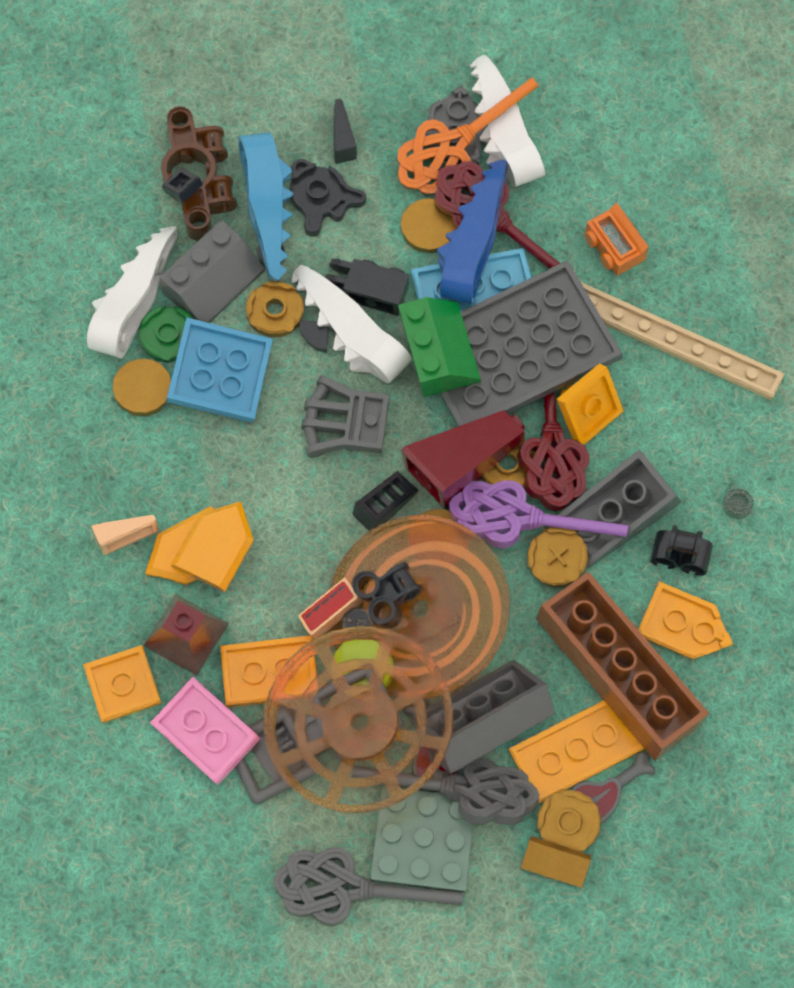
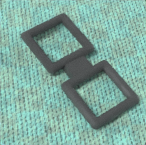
[235,663,403,804]

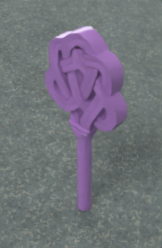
[449,480,628,549]

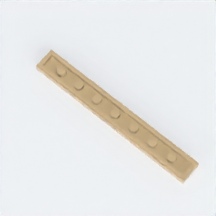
[581,282,785,401]

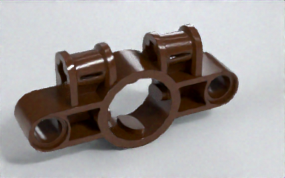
[161,106,237,241]

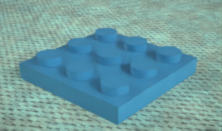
[166,317,273,423]

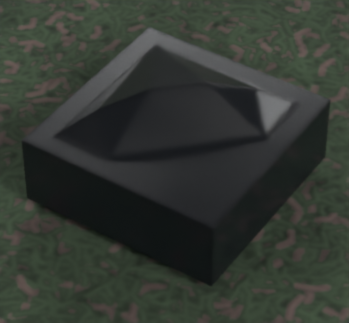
[162,168,203,203]

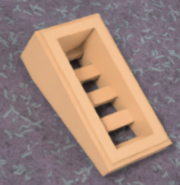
[91,515,159,555]

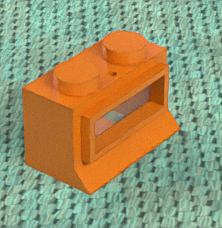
[584,202,649,276]

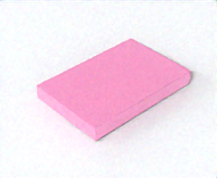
[150,677,261,785]

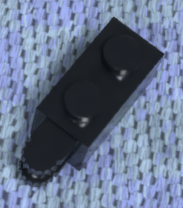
[325,258,409,316]

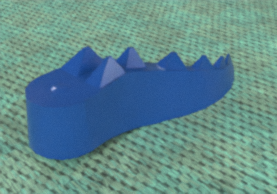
[437,160,507,305]

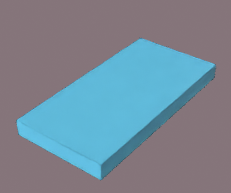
[411,248,531,311]

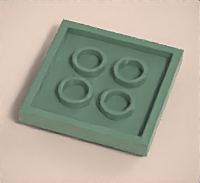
[370,786,473,893]

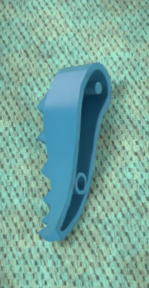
[238,132,293,281]

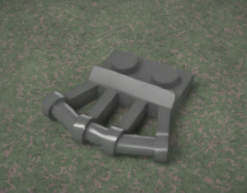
[301,376,390,458]

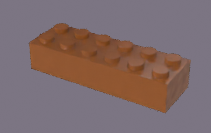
[536,571,709,761]

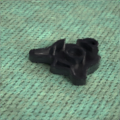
[290,159,367,236]

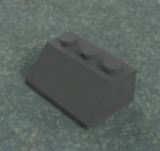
[159,220,264,323]

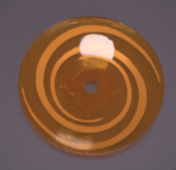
[329,515,510,699]

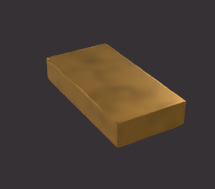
[521,836,592,888]

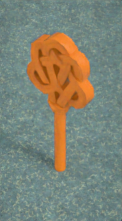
[397,77,538,195]

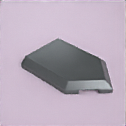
[424,85,484,164]

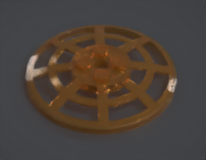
[263,627,454,813]

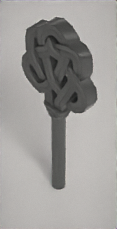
[352,758,539,825]
[273,847,463,926]

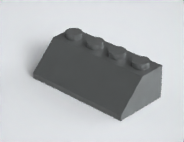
[410,660,555,774]

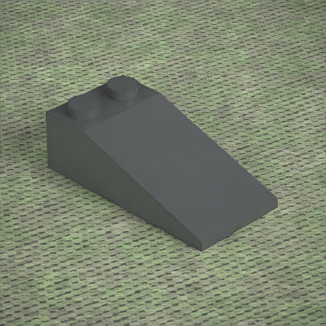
[546,449,682,570]

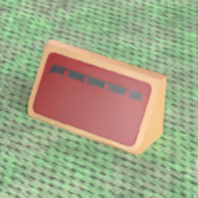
[298,577,364,640]

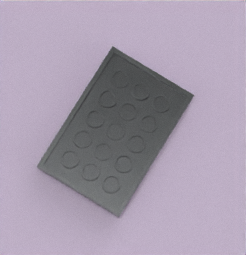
[440,260,623,426]

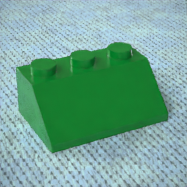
[398,297,481,397]

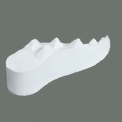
[470,55,545,187]
[87,226,178,359]
[291,265,413,384]

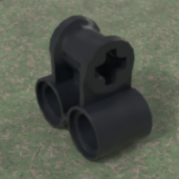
[650,525,713,576]
[352,562,423,629]

